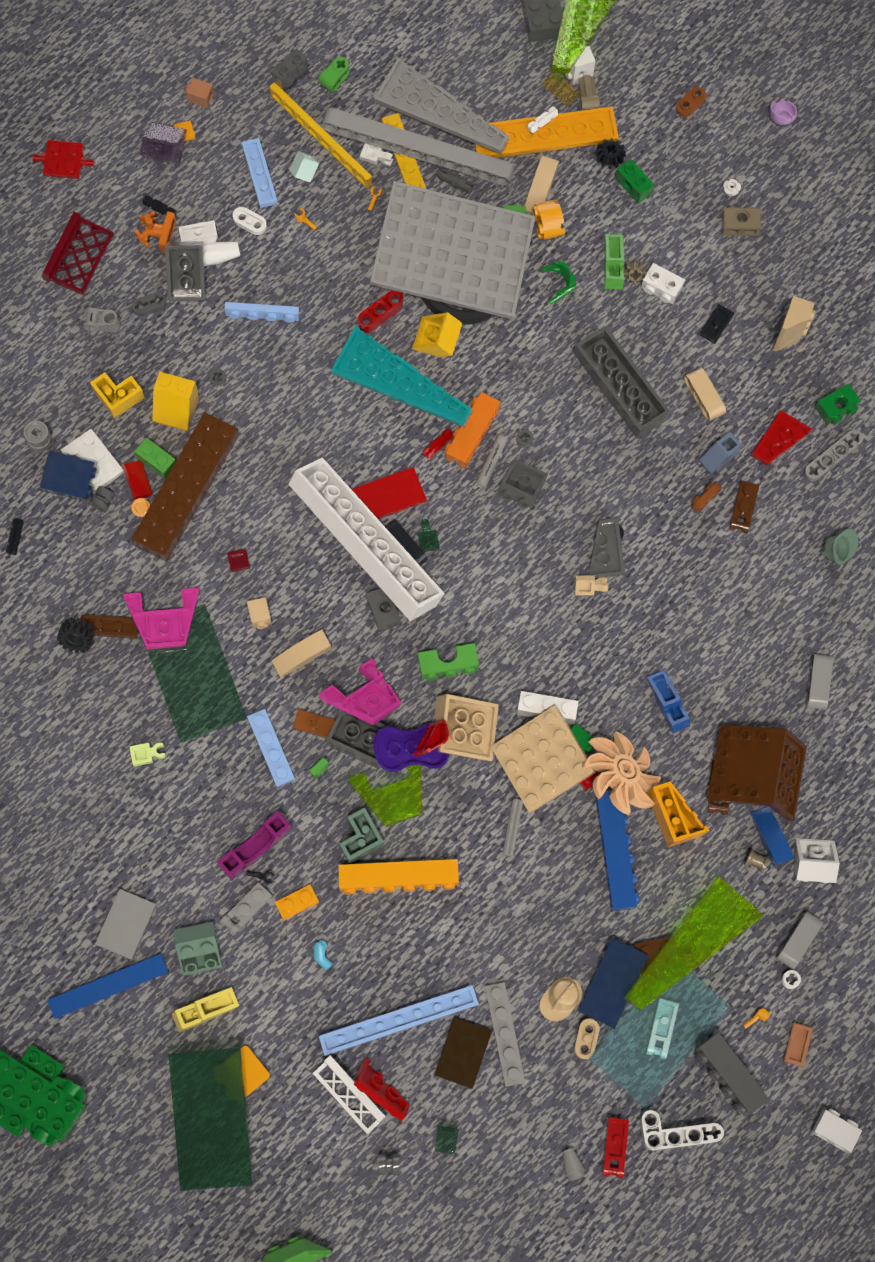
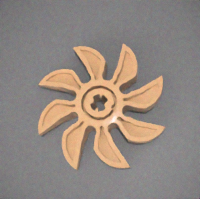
[582,732,661,815]

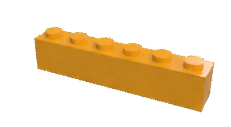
[339,859,459,895]

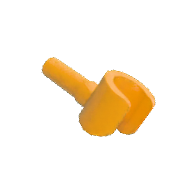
[367,186,384,211]
[294,208,317,231]
[743,1008,770,1028]

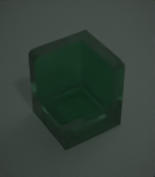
[435,1125,459,1155]

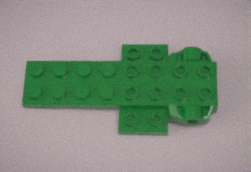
[0,1045,87,1146]

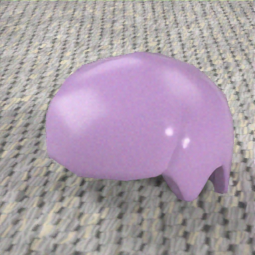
[770,99,797,125]

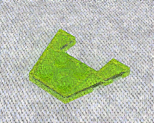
[348,765,423,828]

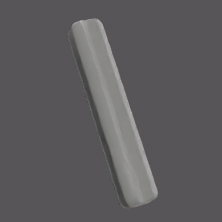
[503,799,523,856]

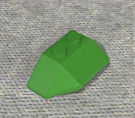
[262,1236,333,1262]

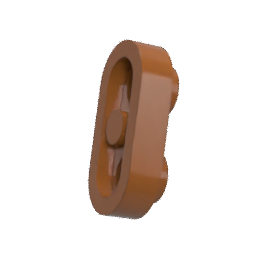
[676,87,706,117]
[691,482,723,513]

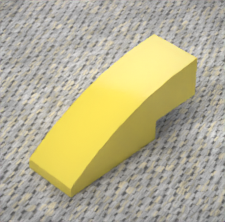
[172,987,239,1033]

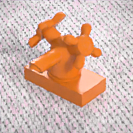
[134,211,176,253]

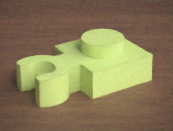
[130,743,166,767]

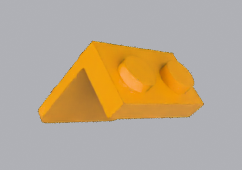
[212,1046,270,1103]

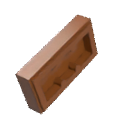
[293,709,335,739]

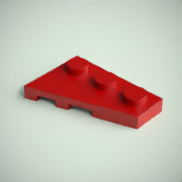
[751,410,813,466]
[353,1057,410,1121]

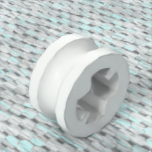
[782,970,801,989]

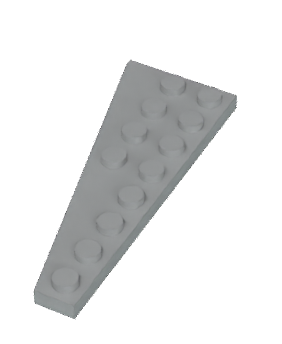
[374,57,509,154]

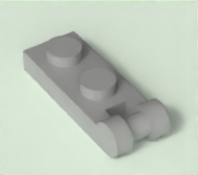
[219,882,273,936]

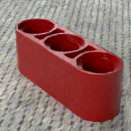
[358,290,403,333]

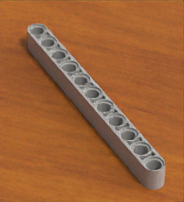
[322,108,514,186]

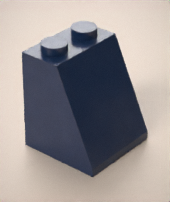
[39,451,97,500]

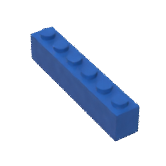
[595,791,639,912]

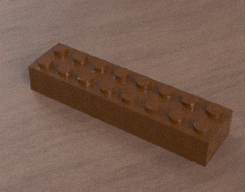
[131,412,239,562]

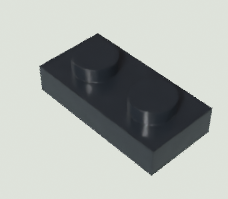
[700,304,735,344]

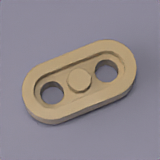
[574,1019,600,1060]

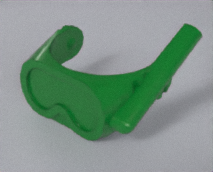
[541,261,576,305]

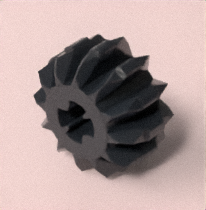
[595,138,626,170]

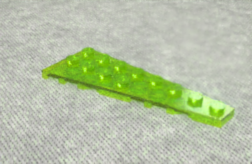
[551,0,617,74]
[624,877,764,1011]

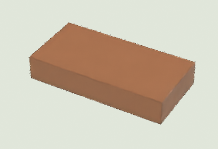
[783,1022,813,1068]

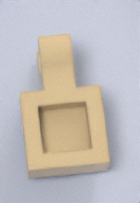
[575,575,608,595]

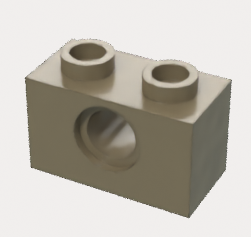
[722,207,761,236]

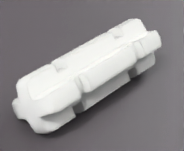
[527,106,558,133]

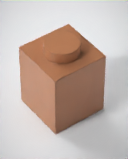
[185,78,214,108]

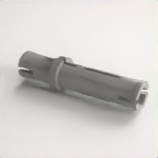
[475,435,508,489]

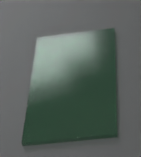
[147,604,247,743]
[168,1047,253,1191]

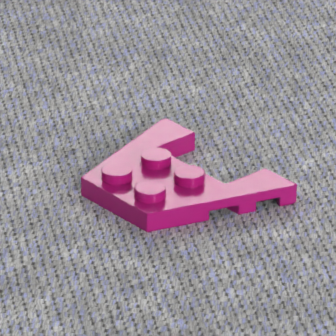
[124,588,199,650]
[319,658,401,725]

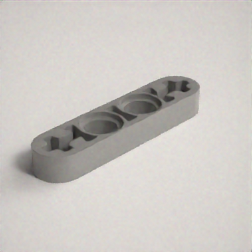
[804,430,863,482]

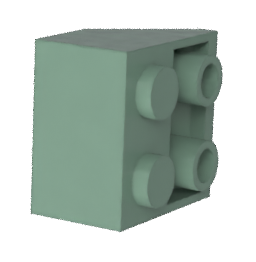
[174,922,222,976]

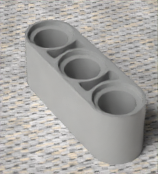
[806,654,833,710]
[776,911,824,970]

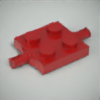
[33,140,95,179]

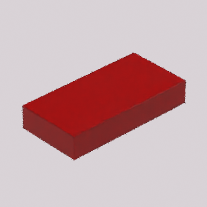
[122,461,152,500]

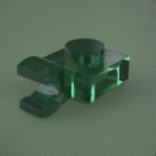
[417,518,440,552]

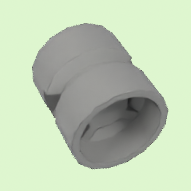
[24,421,52,452]

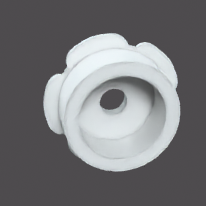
[723,179,741,196]

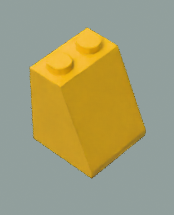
[152,371,199,431]

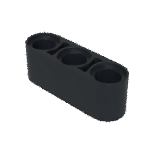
[385,519,428,566]

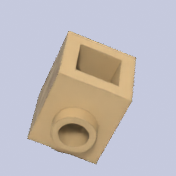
[247,597,272,629]

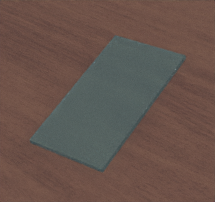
[589,958,731,1109]

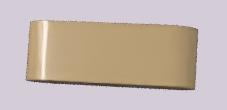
[684,368,726,421]

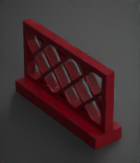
[42,212,114,295]

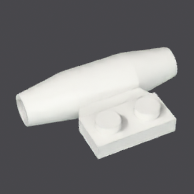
[179,220,240,267]

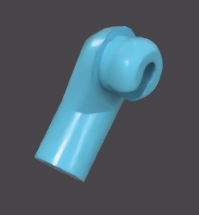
[313,940,333,971]

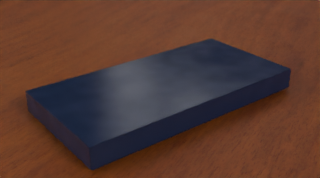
[578,938,649,1029]

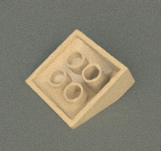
[435,694,499,762]

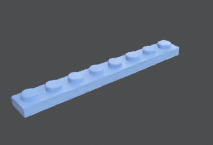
[319,985,479,1056]

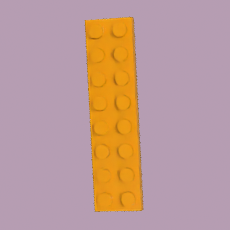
[474,107,619,158]

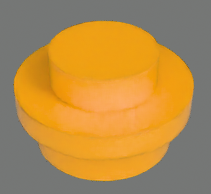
[131,498,150,517]

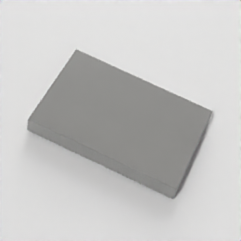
[95,889,157,960]

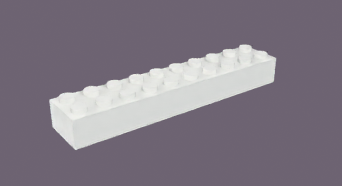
[288,457,445,621]

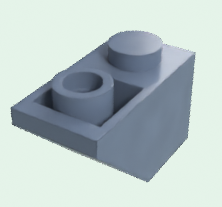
[699,432,742,475]

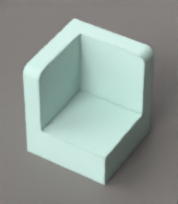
[289,151,319,182]

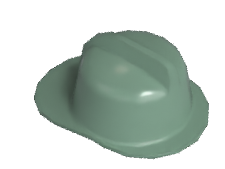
[821,528,858,566]

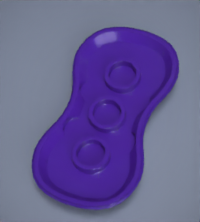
[374,724,449,772]

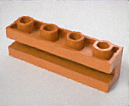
[444,392,501,469]

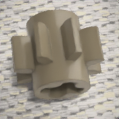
[624,259,647,284]

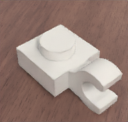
[360,143,393,166]

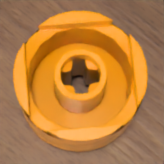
[531,199,565,240]

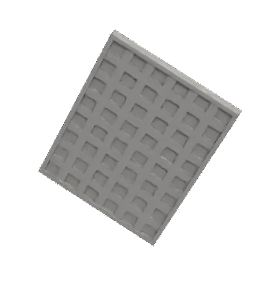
[370,181,536,320]

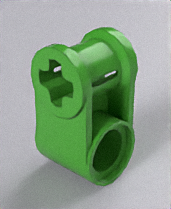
[318,57,349,93]

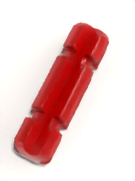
[423,429,453,459]

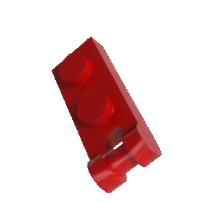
[602,1117,629,1179]

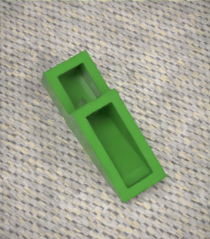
[604,234,624,289]

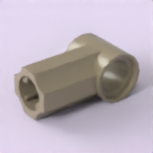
[579,75,600,111]

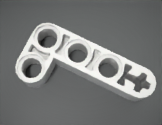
[640,1110,724,1151]

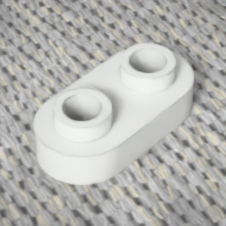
[233,207,267,235]

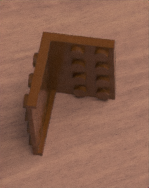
[707,725,807,821]

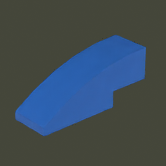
[647,670,690,733]
[750,806,794,867]

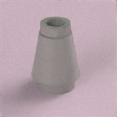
[562,1148,585,1181]

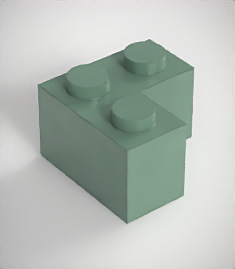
[339,808,384,864]

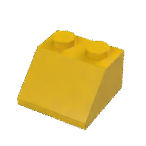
[412,312,462,357]

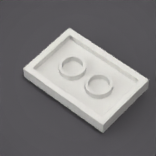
[61,429,124,494]

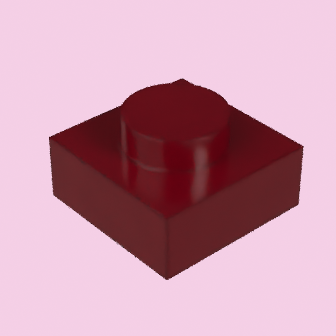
[227,549,250,573]

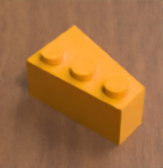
[647,781,710,848]

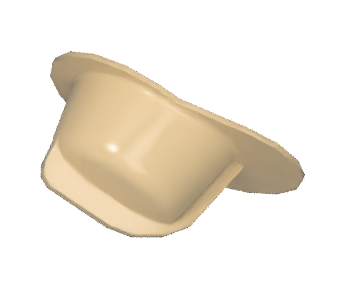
[540,977,582,1021]

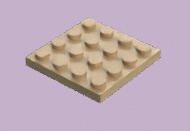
[491,705,596,813]

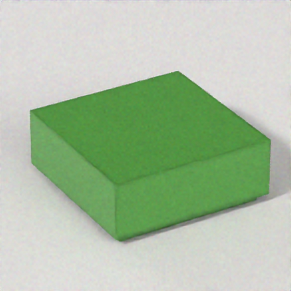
[309,757,329,779]

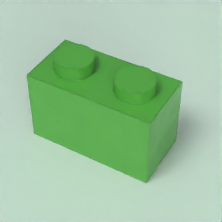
[134,438,176,480]

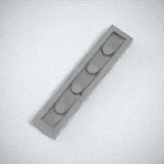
[485,982,525,1087]

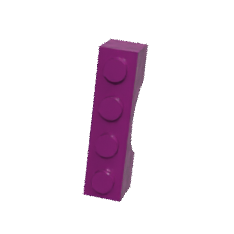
[217,811,292,881]

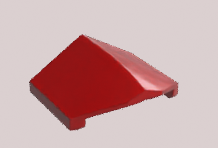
[413,719,449,757]

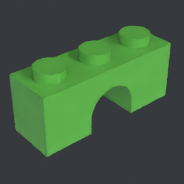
[418,643,479,681]

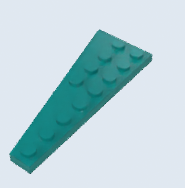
[331,326,472,427]

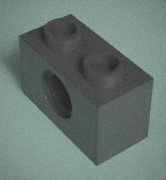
[366,588,403,632]

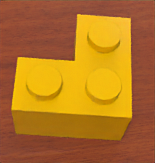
[90,372,145,419]

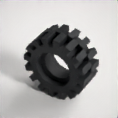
[57,618,95,653]

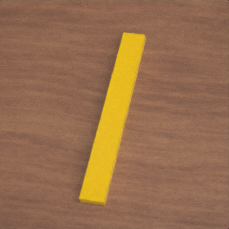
[270,83,372,188]

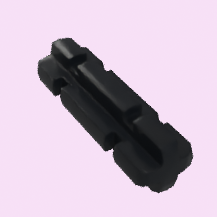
[142,195,176,215]
[6,518,23,555]

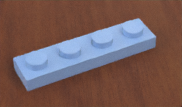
[242,138,278,208]
[225,302,300,323]
[247,709,295,787]

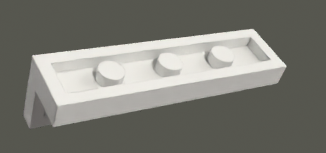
[313,1056,386,1135]

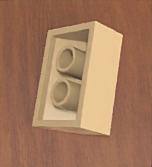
[773,296,816,351]

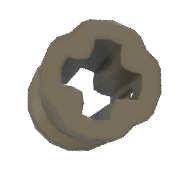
[744,849,770,873]

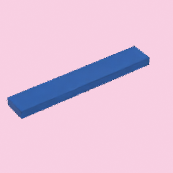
[48,954,169,1019]

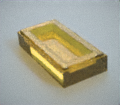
[542,71,580,107]

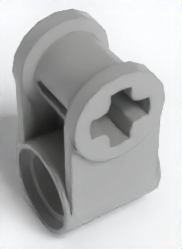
[83,308,120,332]

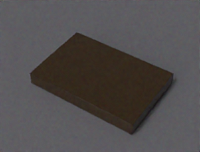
[434,1017,492,1089]

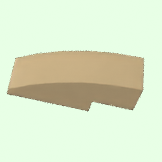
[525,156,559,214]
[272,630,331,678]

